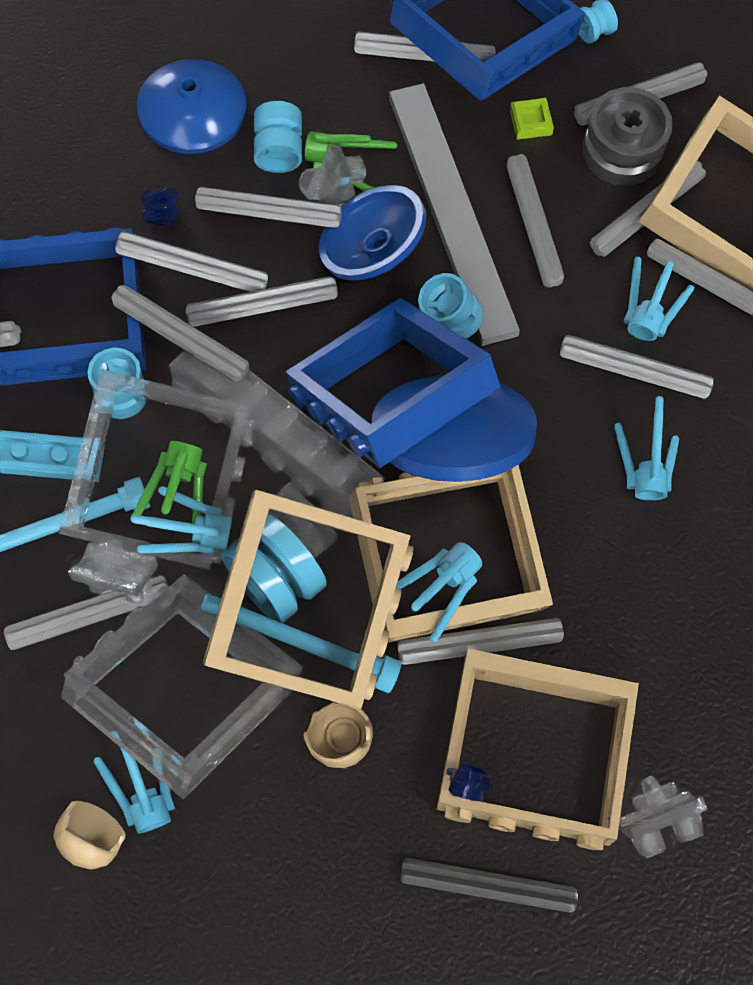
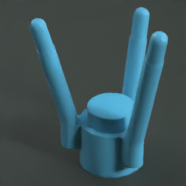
[623,257,694,341]
[614,396,679,500]
[131,486,232,554]
[396,542,482,642]
[94,725,175,834]

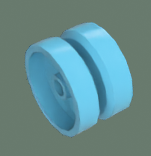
[220,514,326,623]

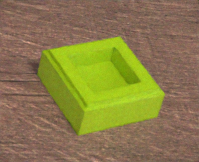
[509,98,554,140]

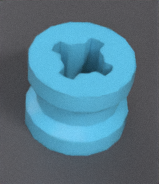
[578,0,618,44]

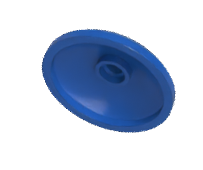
[137,59,247,154]
[319,185,426,280]

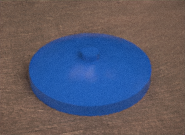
[372,375,537,482]

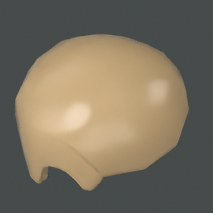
[303,702,373,769]
[53,800,126,870]

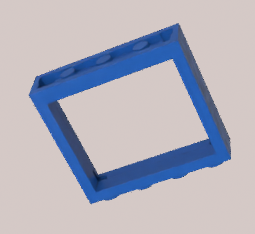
[389,0,586,101]
[0,228,147,386]
[285,298,501,468]

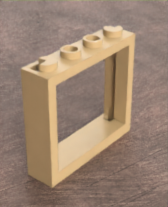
[638,96,753,291]
[349,465,553,643]
[203,490,413,709]
[436,649,639,850]

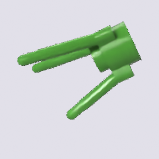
[305,131,397,191]
[130,441,207,543]

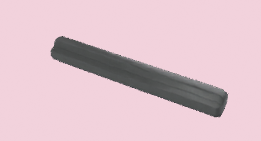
[400,858,578,913]

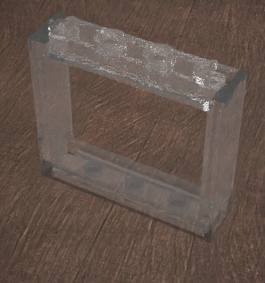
[59,369,256,570]
[61,574,303,800]

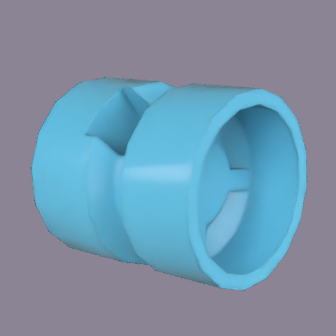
[254,101,302,173]
[418,273,484,338]
[87,347,147,419]

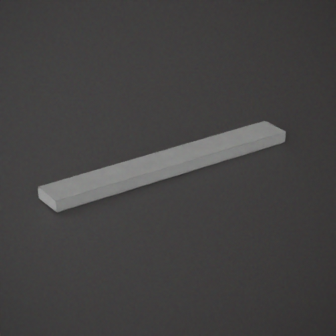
[389,83,520,346]

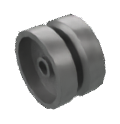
[583,87,672,186]

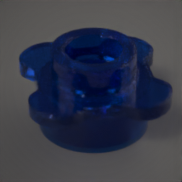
[141,188,180,225]
[446,764,494,801]

